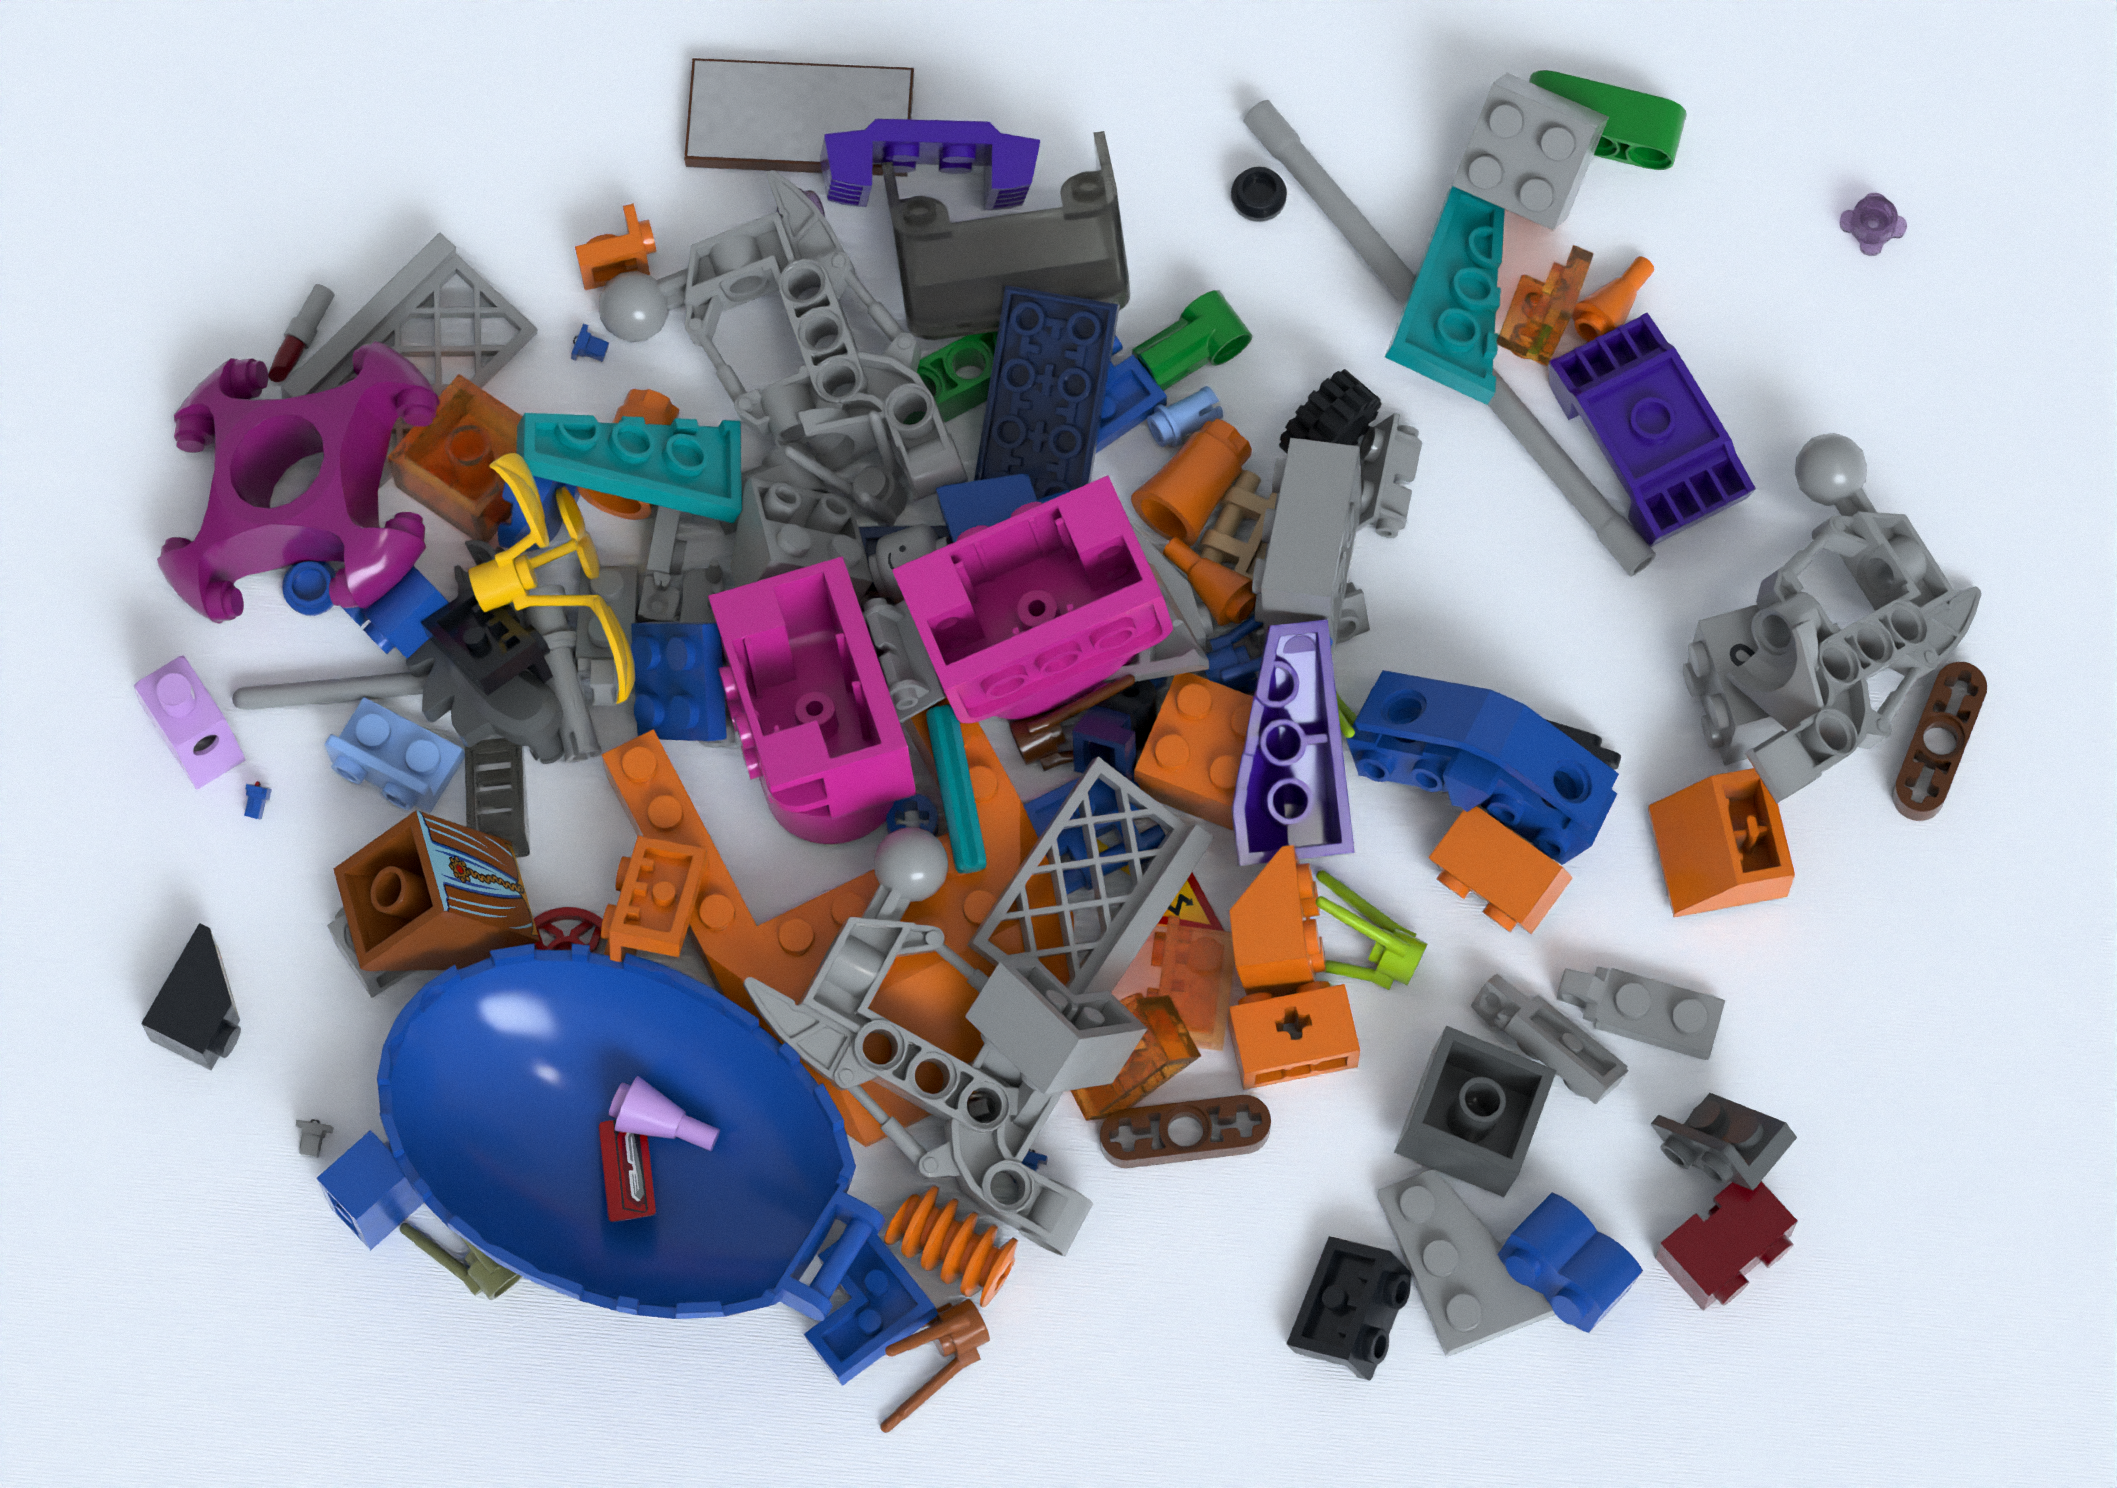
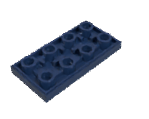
[974,285,1120,499]

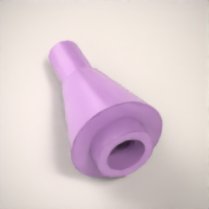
[609,1076,720,1151]

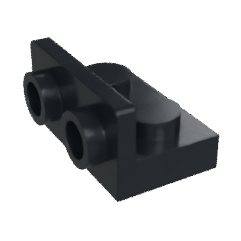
[421,587,553,696]
[1286,1236,1412,1381]

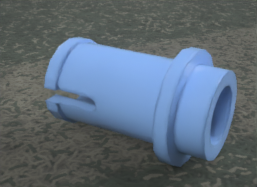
[1147,386,1223,447]

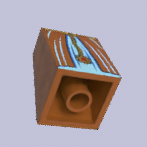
[333,810,540,971]

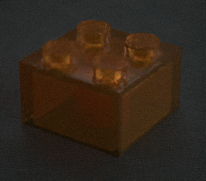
[387,374,523,543]

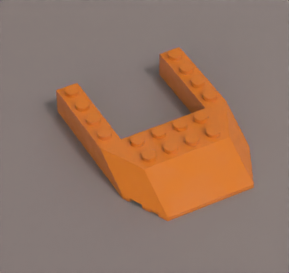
[601,694,1074,1147]

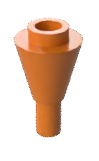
[1571,256,1655,342]
[1163,537,1257,626]

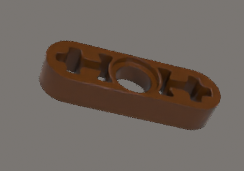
[1892,662,1987,821]
[1100,1095,1271,1168]

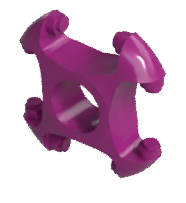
[157,341,440,624]

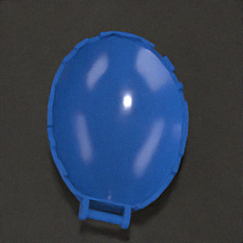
[377,943,886,1321]

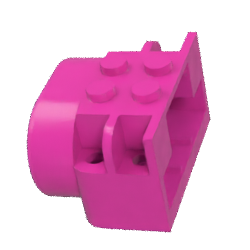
[892,475,1173,724]
[708,556,916,844]

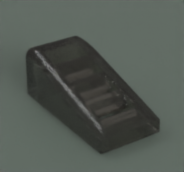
[464,738,530,858]

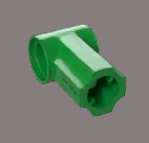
[1132,290,1253,391]

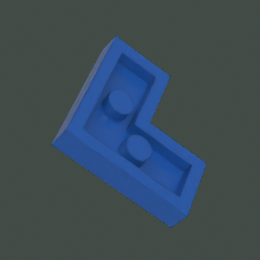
[804,1235,938,1386]

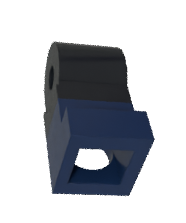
[1072,680,1157,780]

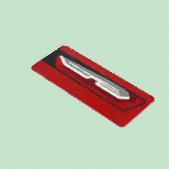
[599,1119,656,1222]

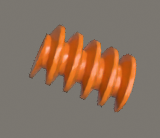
[884,1185,1018,1308]

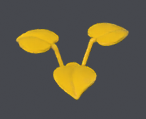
[468,453,635,704]

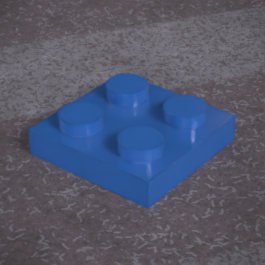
[631,622,727,741]

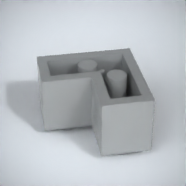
[965,957,1148,1095]

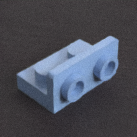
[324,697,465,813]

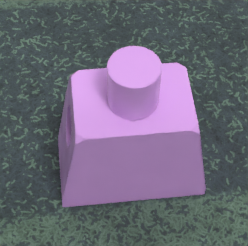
[134,655,246,790]

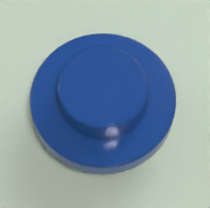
[282,561,336,616]

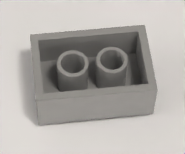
[1252,438,1362,654]

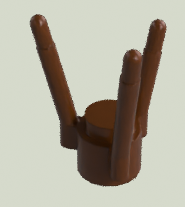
[1009,674,1135,772]

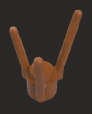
[880,1299,990,1433]

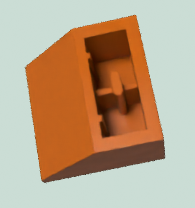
[1648,768,1795,918]
[1229,845,1326,998]

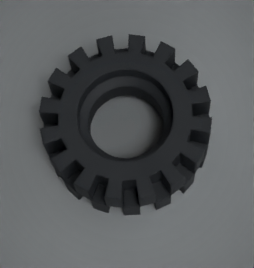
[1279,369,1382,453]

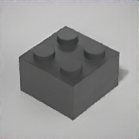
[1394,1025,1557,1197]

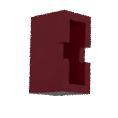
[1655,1181,1798,1311]

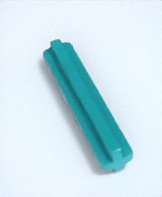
[926,705,987,874]

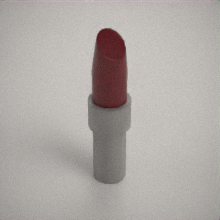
[268,284,335,382]

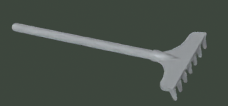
[232,559,736,748]

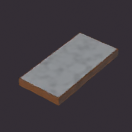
[684,58,914,177]

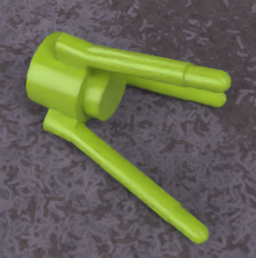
[1315,870,1428,990]

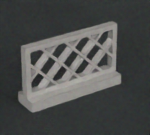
[281,232,538,488]
[967,757,1215,995]

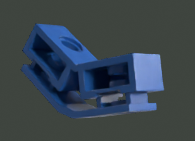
[1346,670,1619,865]

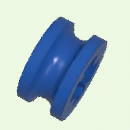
[886,793,939,837]

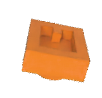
[575,203,657,290]

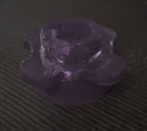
[1839,193,1907,256]

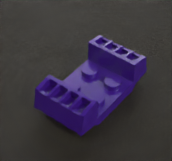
[820,119,1040,210]
[1548,312,1756,547]

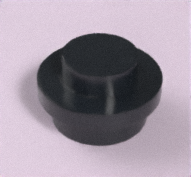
[1231,166,1287,222]

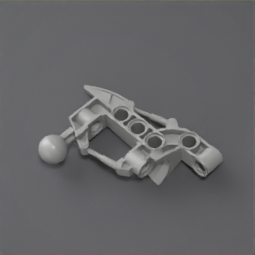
[599,170,969,501]
[1726,433,1982,804]
[743,827,1093,1257]

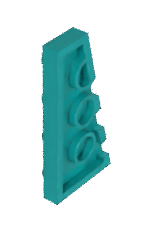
[1385,186,1505,405]
[516,413,742,524]

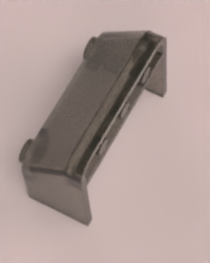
[881,131,1131,340]

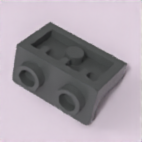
[1651,1093,1797,1190]

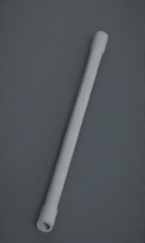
[1243,100,1656,577]

